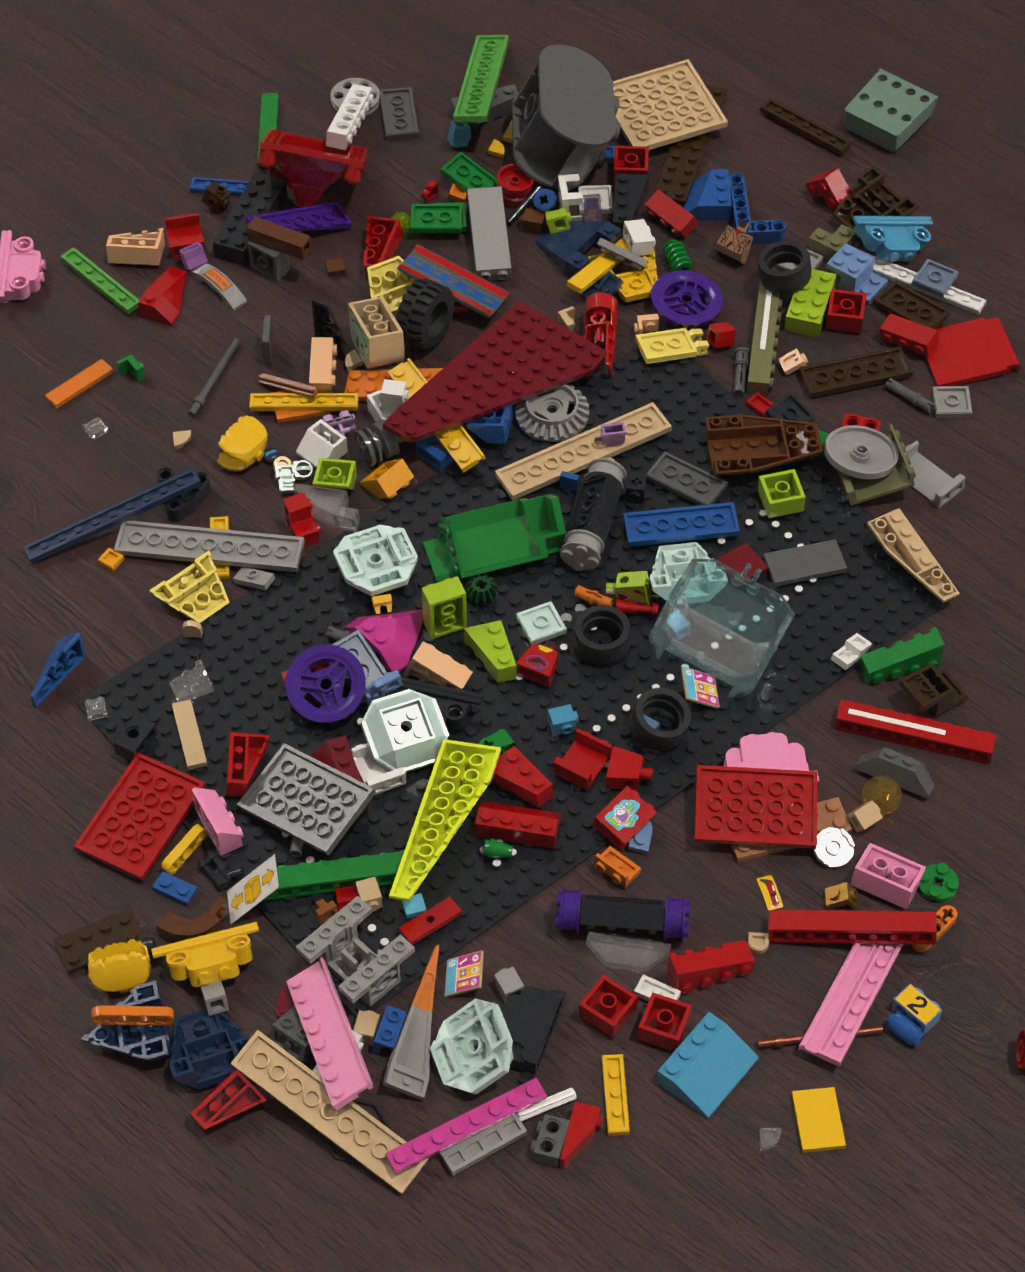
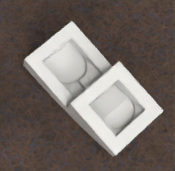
[831,633,872,670]

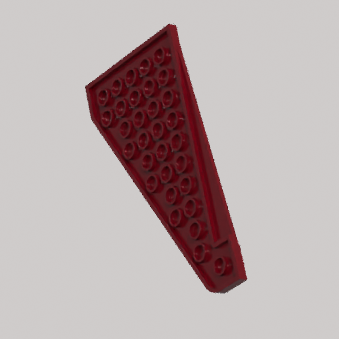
[382,300,608,442]

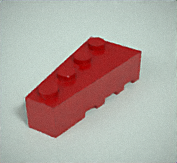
[363,216,403,281]
[667,940,755,994]

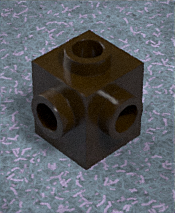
[201,182,231,212]

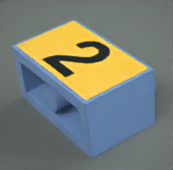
[892,984,942,1034]

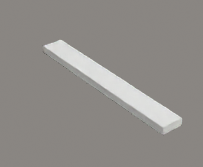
[860,250,986,315]

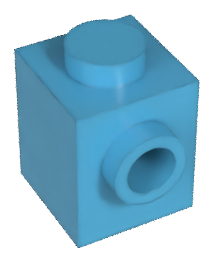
[447,120,471,148]
[548,704,579,736]

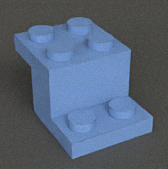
[826,243,888,306]

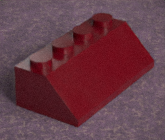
[310,735,369,814]

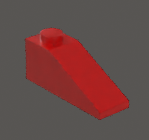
[560,1102,603,1170]

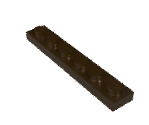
[760,98,851,155]

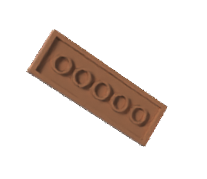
[730,797,852,863]

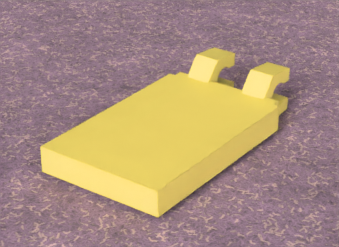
[635,328,709,364]

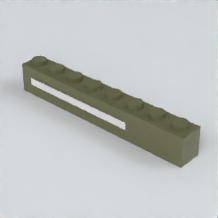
[747,280,783,395]

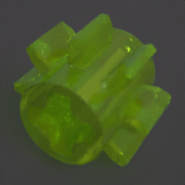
[391,212,410,233]

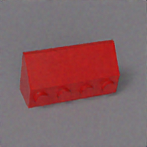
[475,801,562,849]

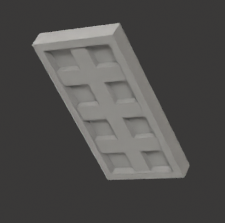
[438,1114,527,1176]

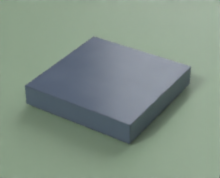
[912,259,959,297]

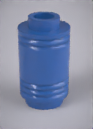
[886,1012,925,1048]

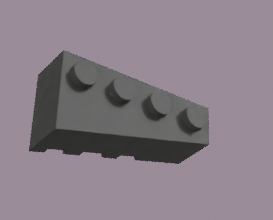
[451,84,518,130]

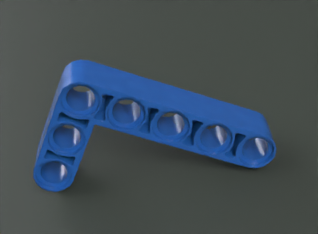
[729,173,786,244]

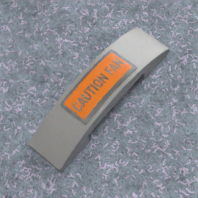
[190,263,247,311]

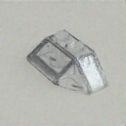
[586,932,671,973]

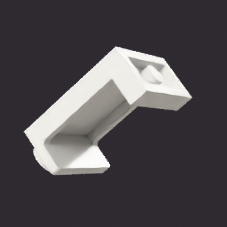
[351,743,406,795]

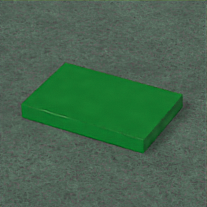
[439,152,497,194]
[410,204,463,233]

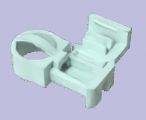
[273,460,313,493]

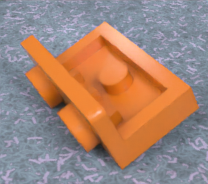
[594,846,641,888]

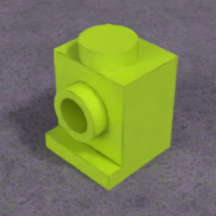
[545,208,572,234]

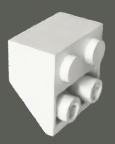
[296,419,348,469]

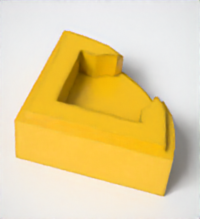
[488,139,505,158]

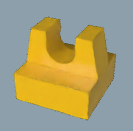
[371,594,392,615]

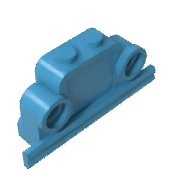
[852,216,933,262]

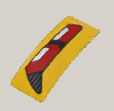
[756,875,783,910]

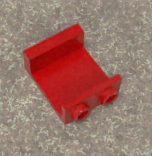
[165,213,206,259]
[553,728,612,790]

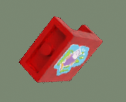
[592,786,657,851]

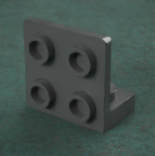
[269,1006,310,1063]

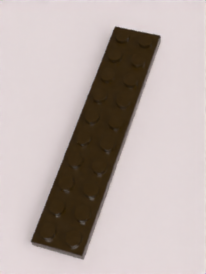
[652,84,727,206]

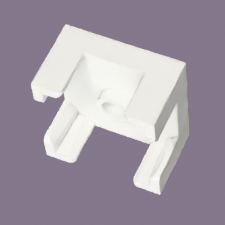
[558,174,583,221]

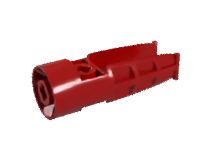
[584,293,618,379]

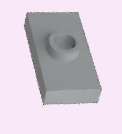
[233,567,275,591]

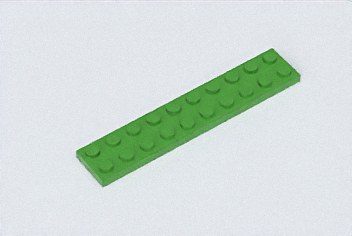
[453,35,509,124]

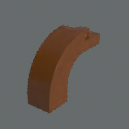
[156,896,228,943]

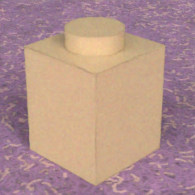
[846,801,883,832]
[355,877,383,912]
[353,1010,381,1046]

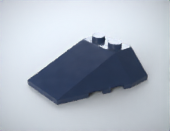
[169,1009,251,1089]

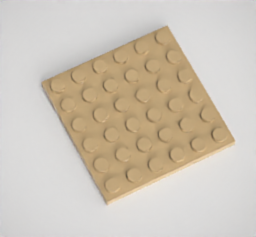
[613,59,728,150]

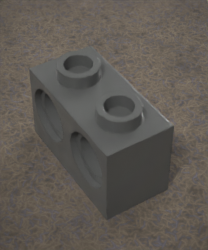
[530,1114,570,1168]

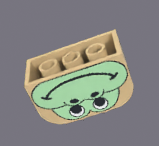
[348,296,404,369]

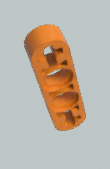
[91,1006,174,1026]

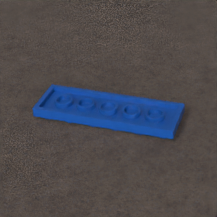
[623,502,740,547]

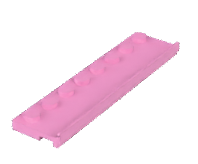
[798,943,904,1067]
[286,957,373,1110]

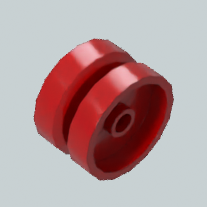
[496,163,534,207]

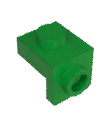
[117,354,145,382]

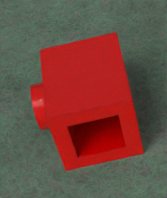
[706,322,736,348]

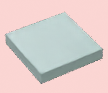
[516,601,567,645]

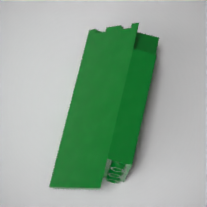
[422,494,566,582]

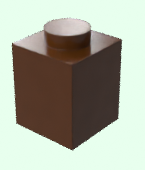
[519,208,546,235]

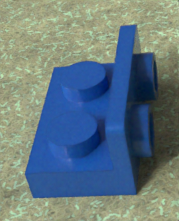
[372,1005,406,1055]

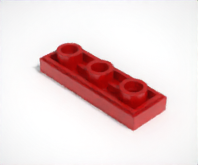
[399,897,462,945]

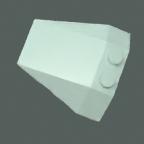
[650,542,728,605]

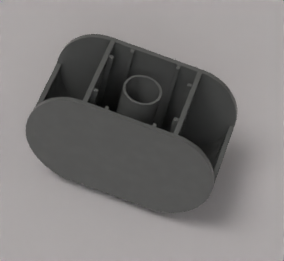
[512,45,621,190]

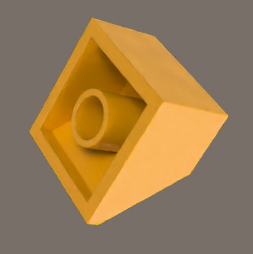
[359,458,414,499]

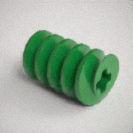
[662,239,694,272]

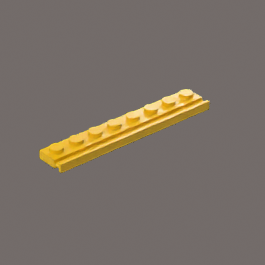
[388,358,485,473]

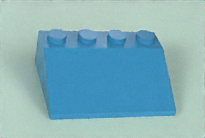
[657,1012,759,1119]

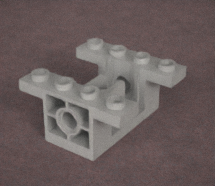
[296,896,415,1007]

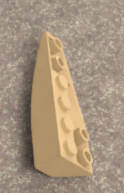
[867,508,960,603]

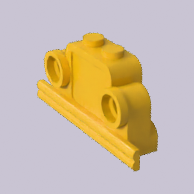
[151,922,259,987]

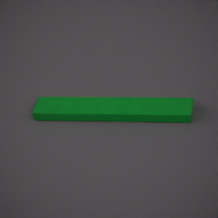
[257,93,279,167]

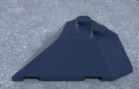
[81,980,172,1061]

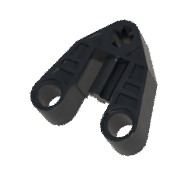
[157,467,211,522]

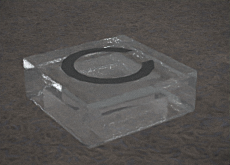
[83,417,108,440]

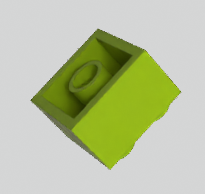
[758,469,806,518]

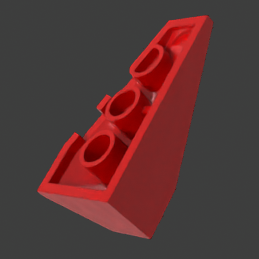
[138,267,187,326]

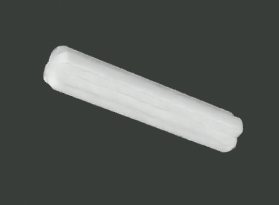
[516,1088,577,1122]

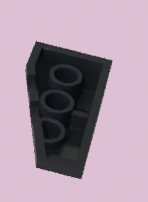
[311,298,348,361]

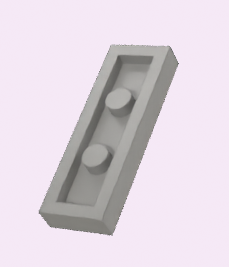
[597,238,648,269]

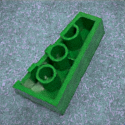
[859,627,944,685]

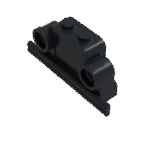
[385,673,483,732]
[500,986,567,1084]

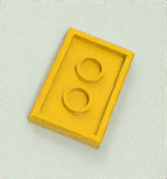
[792,1087,846,1153]

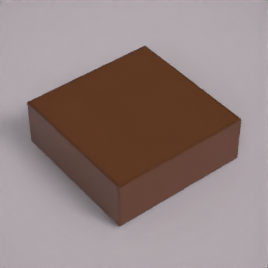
[325,257,346,276]

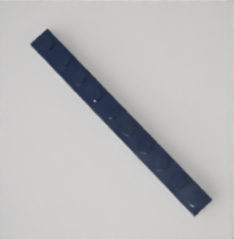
[24,468,202,564]

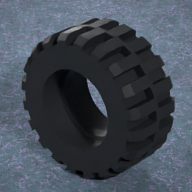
[396,278,455,350]

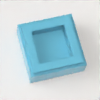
[402,893,427,919]

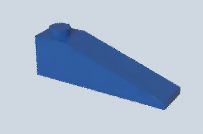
[30,632,86,708]

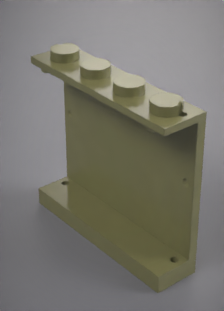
[837,424,916,506]

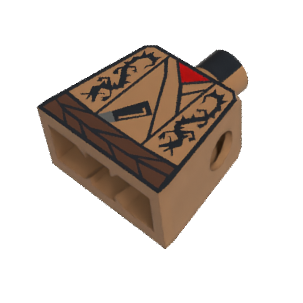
[712,220,753,264]

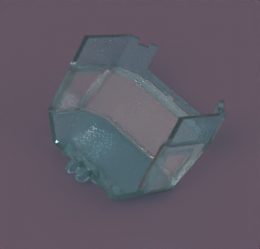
[648,559,795,698]

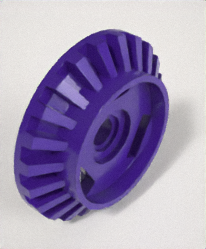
[651,271,723,328]
[286,644,366,724]

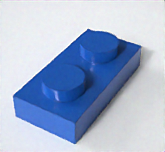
[152,871,198,907]

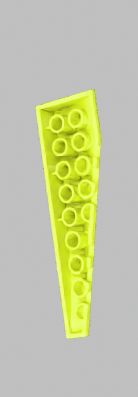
[389,739,501,901]

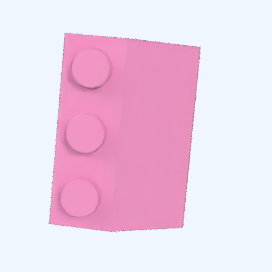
[191,787,244,856]
[850,843,926,909]

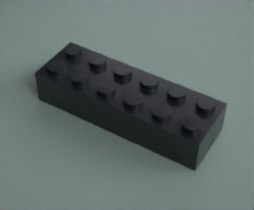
[212,172,288,266]

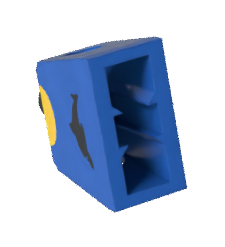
[416,435,453,472]

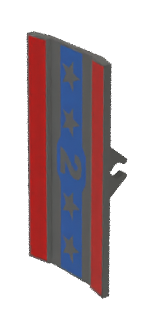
[397,244,509,318]

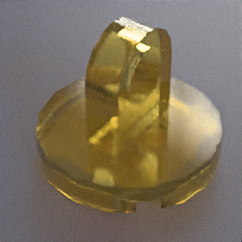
[862,775,902,815]

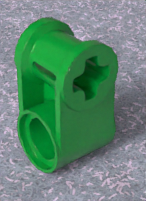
[479,729,517,756]

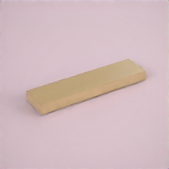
[172,699,207,770]

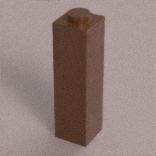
[246,216,312,260]

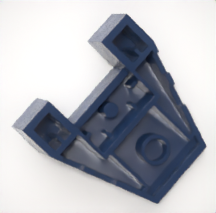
[535,221,621,278]

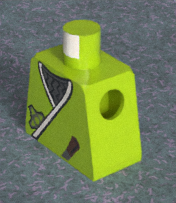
[606,571,652,605]

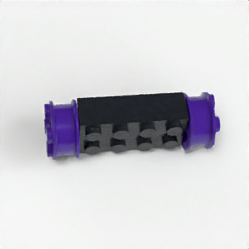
[555,887,690,942]

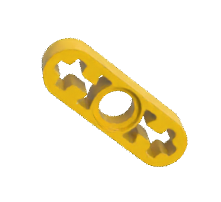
[161,824,208,875]

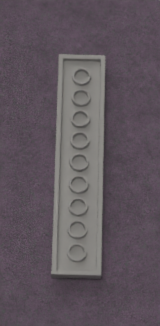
[114,520,305,572]

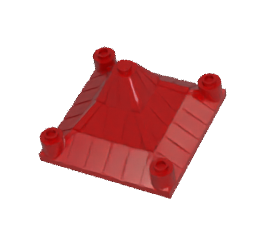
[258,129,369,208]

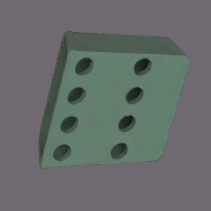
[844,68,938,152]

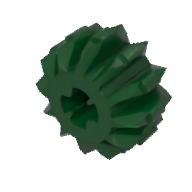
[466,574,498,606]

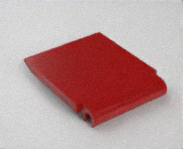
[925,318,1021,387]

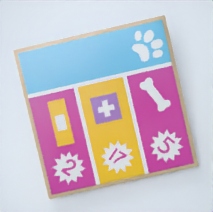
[681,666,719,709]
[445,950,484,998]

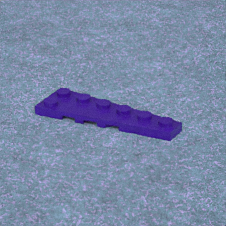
[245,202,352,231]

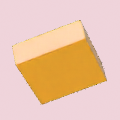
[98,548,125,572]

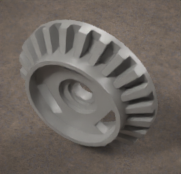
[515,384,589,442]

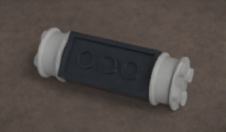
[560,457,627,571]

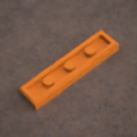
[45,359,113,409]

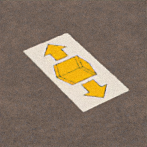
[227,854,279,924]

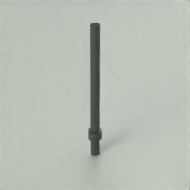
[188,338,240,417]

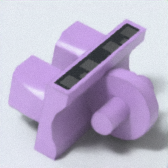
[323,410,356,436]

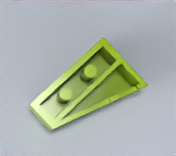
[464,620,517,683]

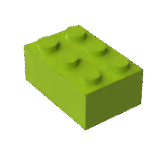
[422,576,467,640]

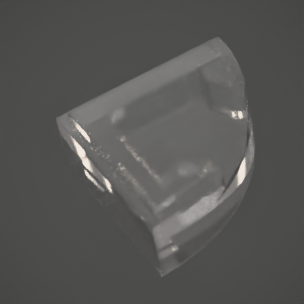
[759,1128,781,1151]

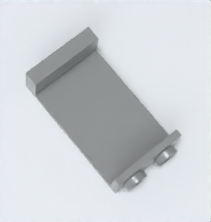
[904,440,966,508]

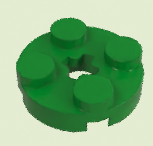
[918,863,959,903]

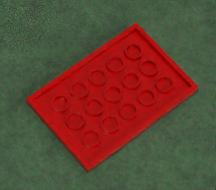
[74,753,206,881]
[694,765,818,849]

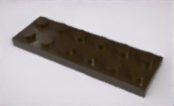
[799,346,913,398]

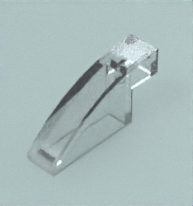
[293,483,360,533]

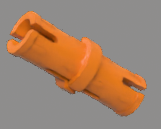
[574,585,614,606]

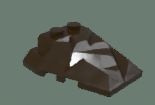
[833,165,919,237]

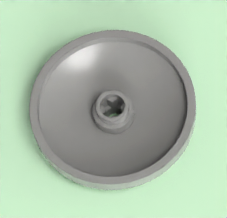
[824,425,899,479]

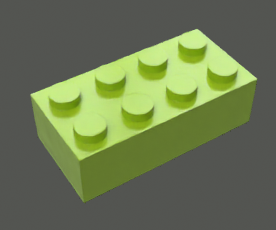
[784,269,837,338]

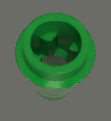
[482,838,513,858]

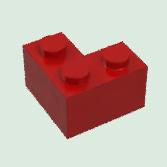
[805,168,850,210]
[283,492,321,548]

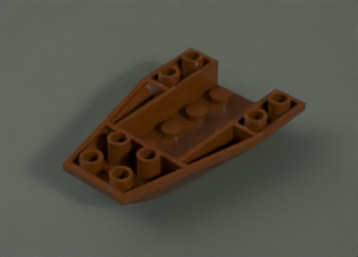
[705,415,823,476]

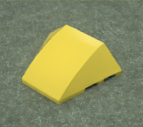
[367,256,416,317]
[149,551,230,624]

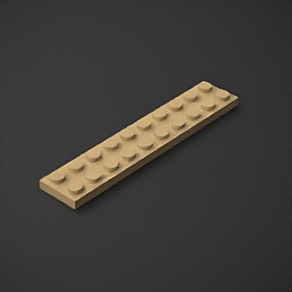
[495,402,672,500]
[231,1030,428,1195]

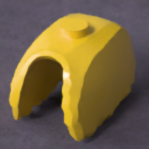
[217,415,268,472]
[88,939,151,993]

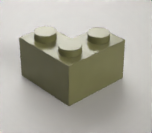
[808,224,856,262]

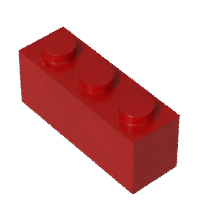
[645,189,699,239]
[880,313,938,357]

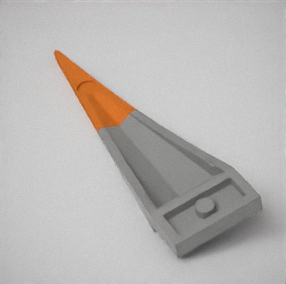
[383,945,439,1100]

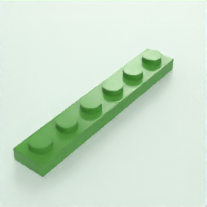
[60,247,139,315]

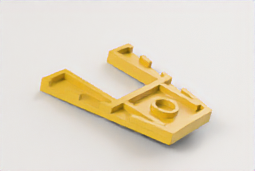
[588,247,658,302]

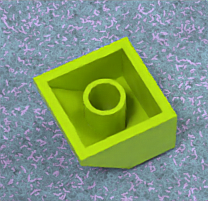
[313,458,357,490]

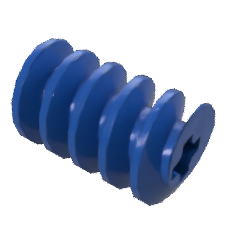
[533,189,558,211]

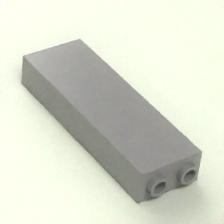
[467,187,511,281]

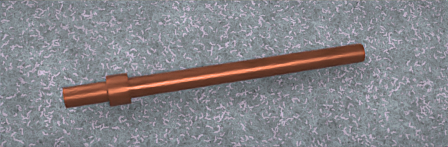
[757,1025,883,1048]

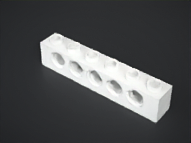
[326,84,374,150]

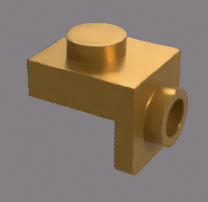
[825,882,859,909]

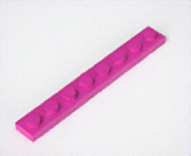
[385,1078,547,1175]

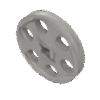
[331,78,380,116]

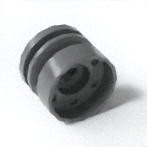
[354,419,400,466]

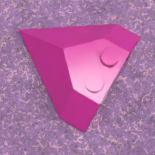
[344,610,423,672]

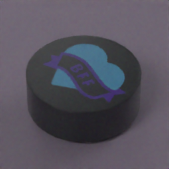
[263,447,282,466]

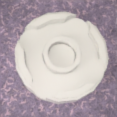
[814,827,854,868]

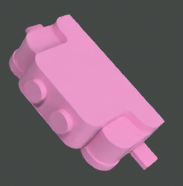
[0,230,46,303]
[723,732,819,782]

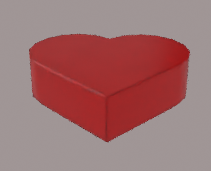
[421,180,439,202]

